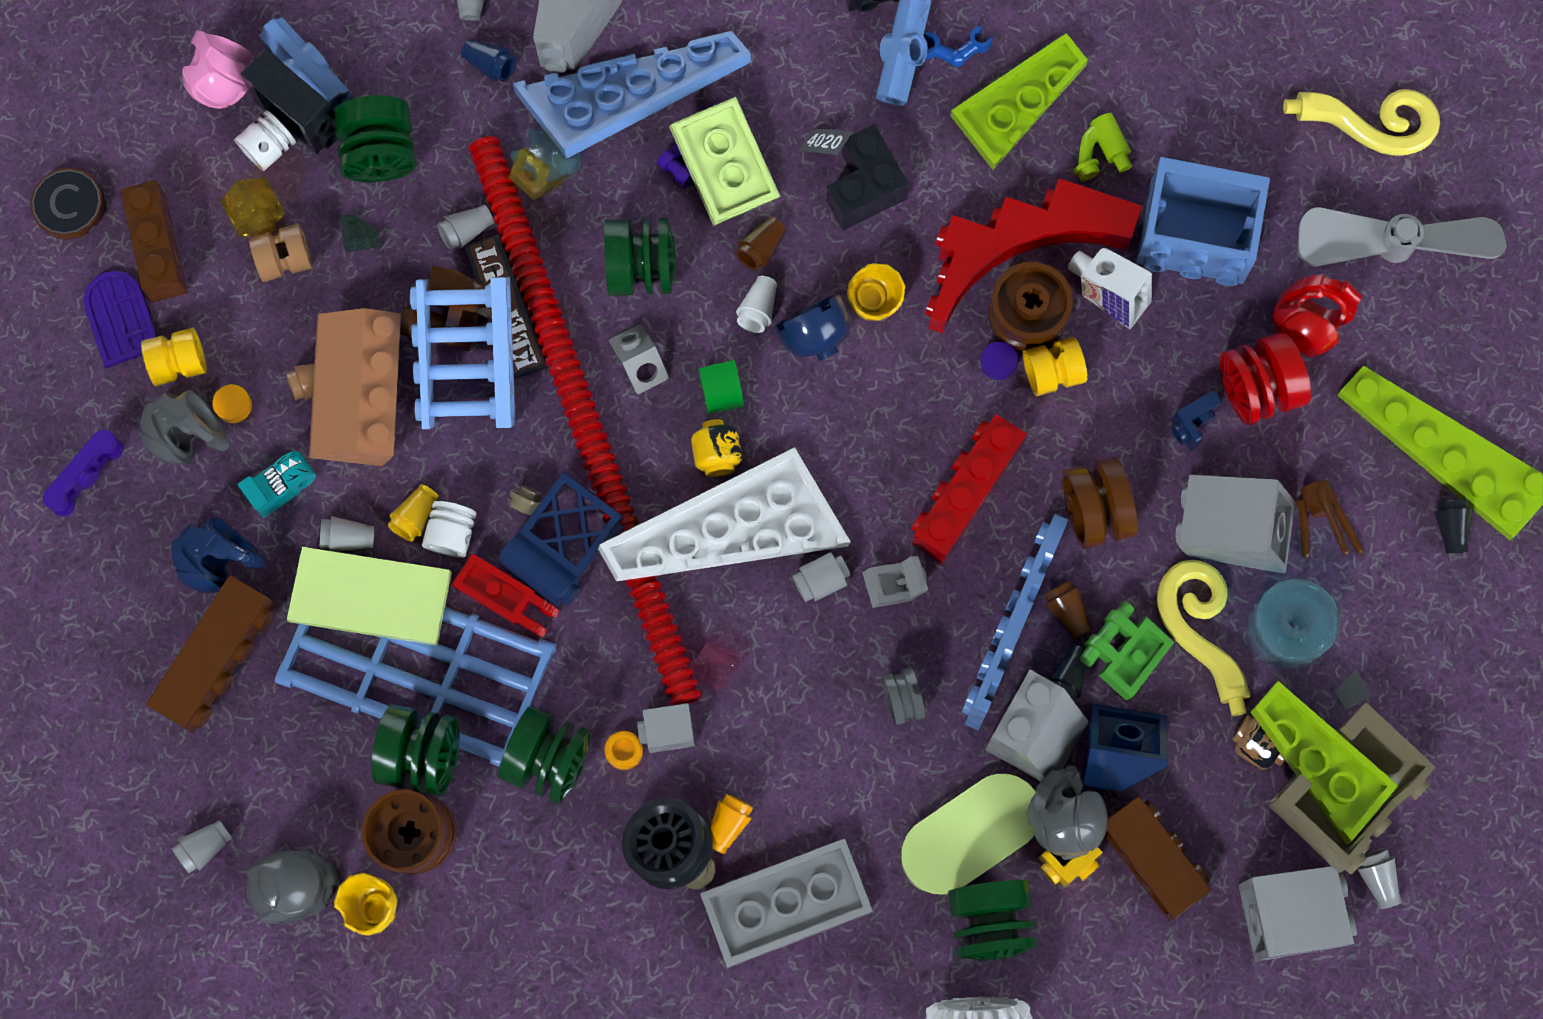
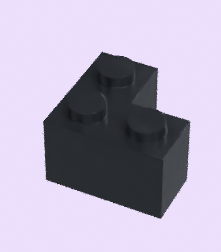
[826,124,909,230]

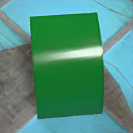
[698,360,744,415]

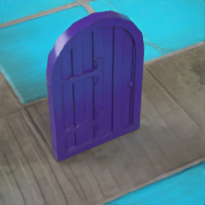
[84,271,158,368]

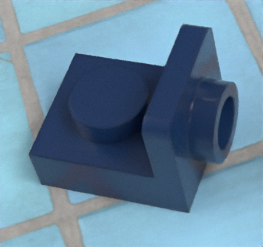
[1171,390,1222,451]

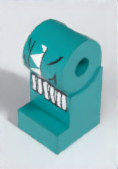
[237,451,316,519]

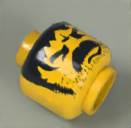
[691,419,742,477]

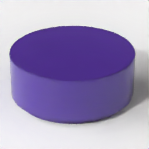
[980,342,1018,380]

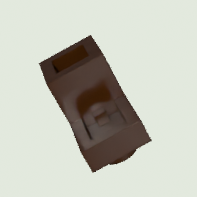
[429,265,492,351]

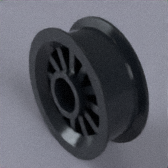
[622,798,713,889]

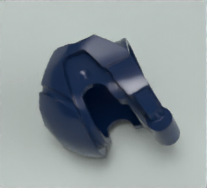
[172,516,265,593]

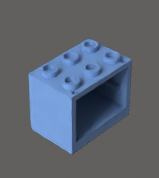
[1136,157,1270,286]

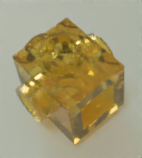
[220,178,285,237]

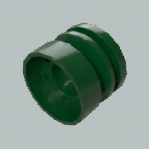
[333,95,417,183]
[604,217,676,296]
[371,705,460,796]
[498,705,592,805]
[948,880,1038,962]

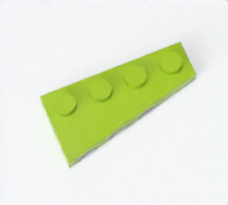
[1251,681,1398,845]

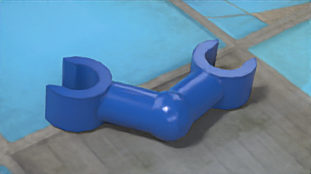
[924,26,993,67]

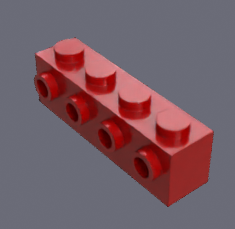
[911,414,1027,565]

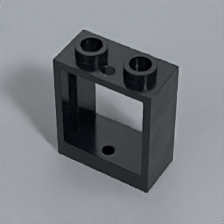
[240,48,337,154]

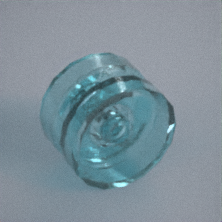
[1247,578,1340,670]

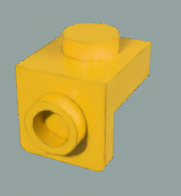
[1038,847,1103,887]

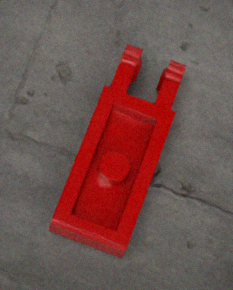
[451,554,559,638]

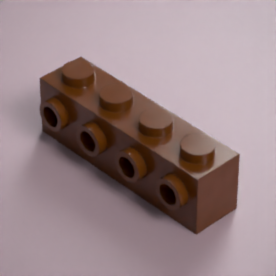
[146,575,275,733]

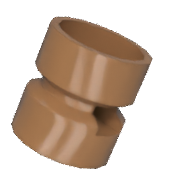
[249,223,313,282]

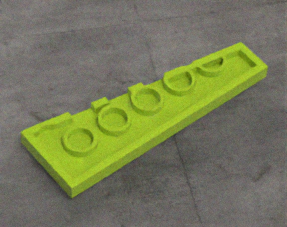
[1337,366,1543,541]

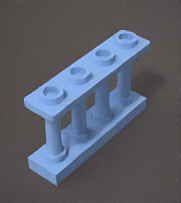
[410,277,515,429]

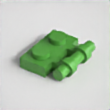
[1079,601,1174,700]

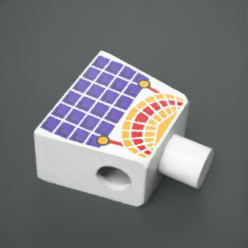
[1068,248,1152,329]

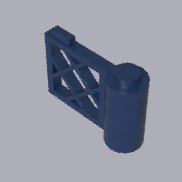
[498,472,625,607]

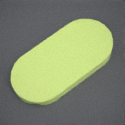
[901,774,1036,895]

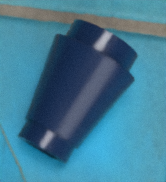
[461,39,516,82]

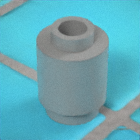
[792,552,851,602]

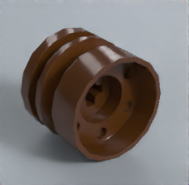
[362,789,456,874]

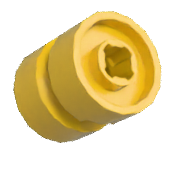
[141,327,207,386]
[1023,337,1087,396]

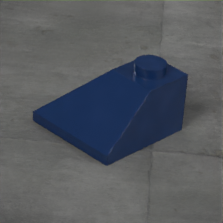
[1083,703,1168,791]

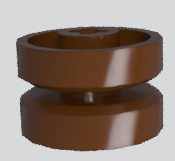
[988,262,1073,354]
[1062,457,1138,550]

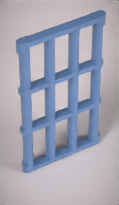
[275,606,556,767]

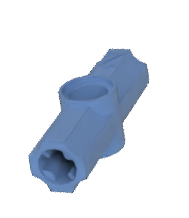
[876,0,932,106]
[259,17,351,112]

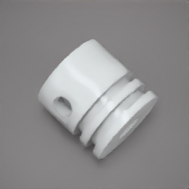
[234,110,296,172]
[422,501,477,558]

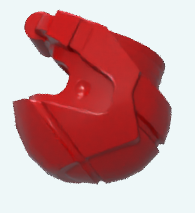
[1271,275,1362,357]

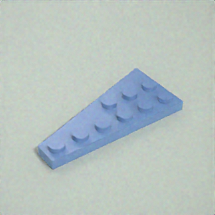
[513,31,751,159]
[962,514,1068,731]

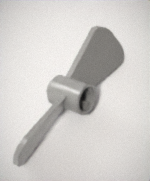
[1297,207,1507,267]

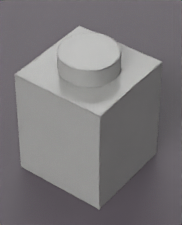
[637,703,695,753]

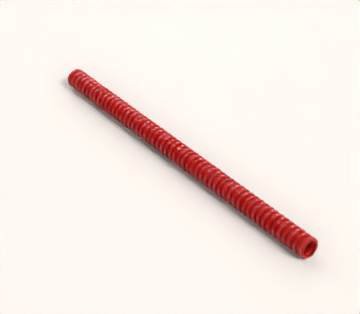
[468,136,702,706]

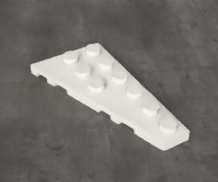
[598,447,850,581]

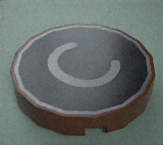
[30,168,106,240]

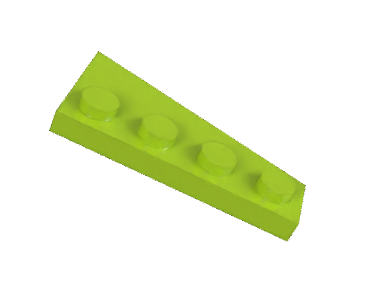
[950,33,1088,170]

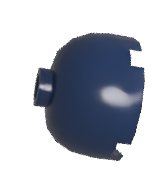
[774,293,849,361]

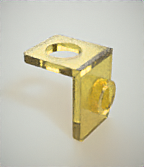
[508,147,565,200]

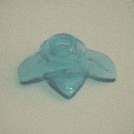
[510,129,583,181]

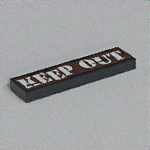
[465,235,547,380]

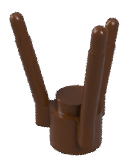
[1296,480,1364,558]

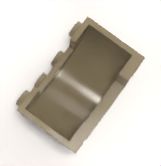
[1268,703,1436,874]

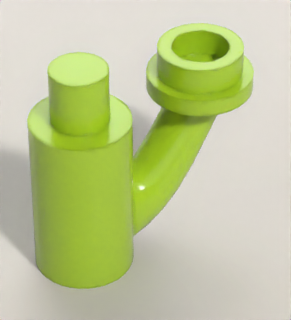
[1073,113,1132,182]

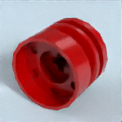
[1219,331,1311,426]

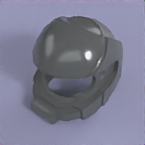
[141,390,229,465]
[1027,766,1108,860]
[246,850,341,925]

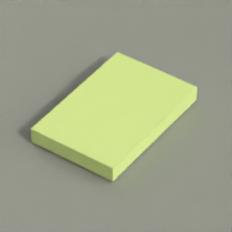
[669,97,780,226]

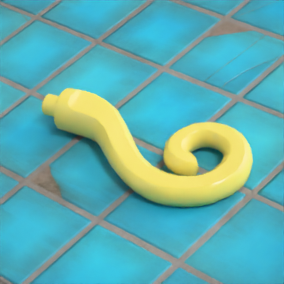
[1283,89,1440,156]
[1157,560,1251,716]

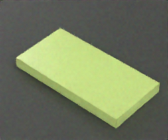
[287,547,452,646]

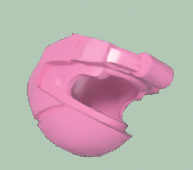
[182,30,253,109]

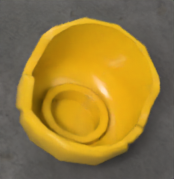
[847,263,905,321]
[334,873,397,936]

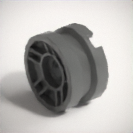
[881,667,926,726]

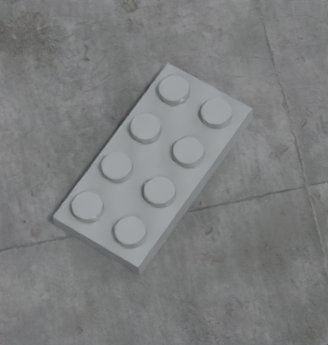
[700,838,873,968]

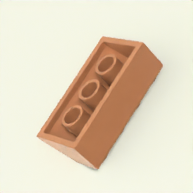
[309,308,401,466]

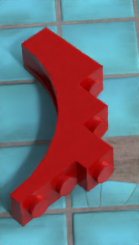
[925,178,1142,333]

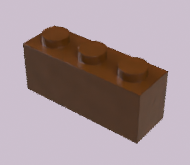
[120,180,188,302]
[1105,796,1212,921]

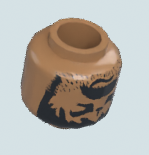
[1232,715,1285,770]

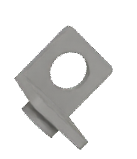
[609,325,669,394]

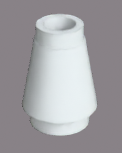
[736,276,777,333]

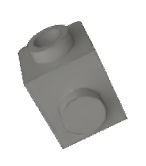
[862,556,928,608]

